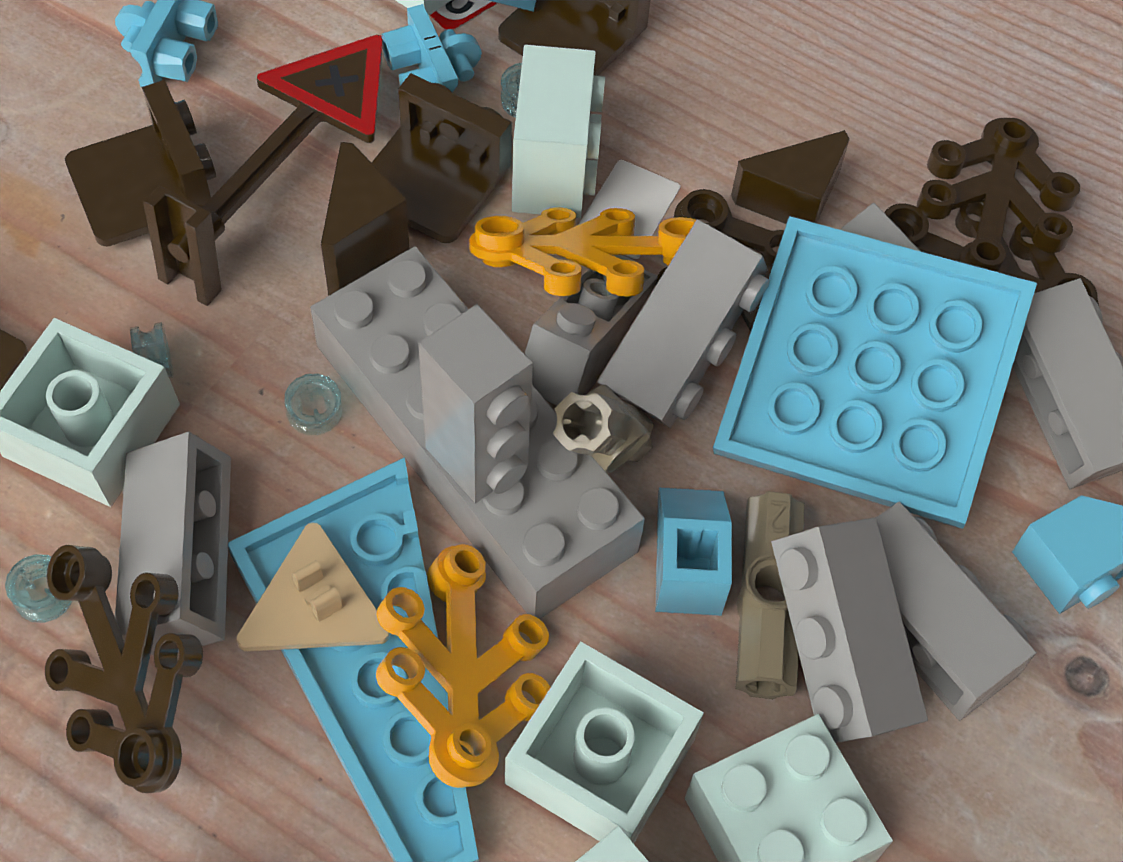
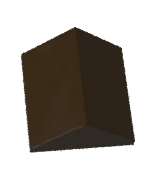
[321,142,410,296]

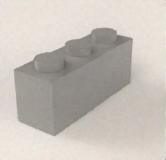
[597,219,770,429]
[1013,278,1123,490]
[419,304,533,504]
[115,431,231,655]
[876,501,1037,721]
[771,517,928,743]

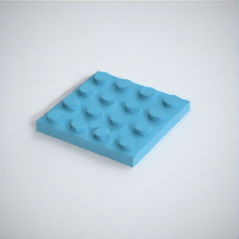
[713,216,1037,529]

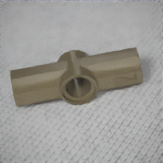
[553,384,654,473]
[735,491,804,700]

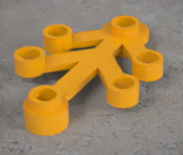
[469,207,696,297]
[376,544,551,788]

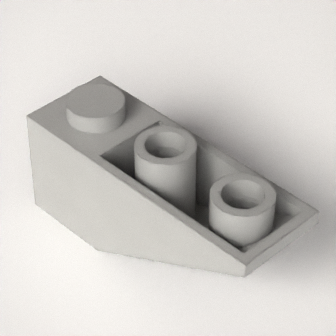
[525,255,657,405]

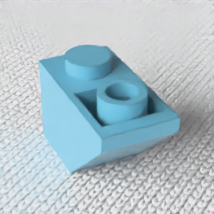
[655,487,732,616]
[1012,495,1123,614]

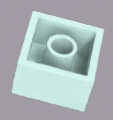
[512,45,605,218]
[0,318,180,507]
[505,641,704,844]
[685,714,893,862]

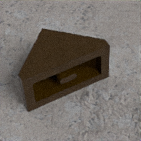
[731,130,850,224]

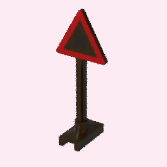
[143,35,383,306]

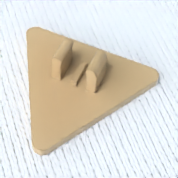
[237,523,390,651]

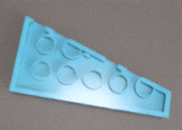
[228,457,479,862]

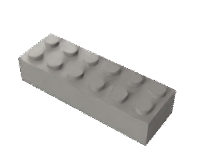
[310,246,645,619]

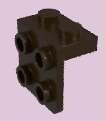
[498,0,651,76]
[372,73,512,243]
[65,80,216,247]

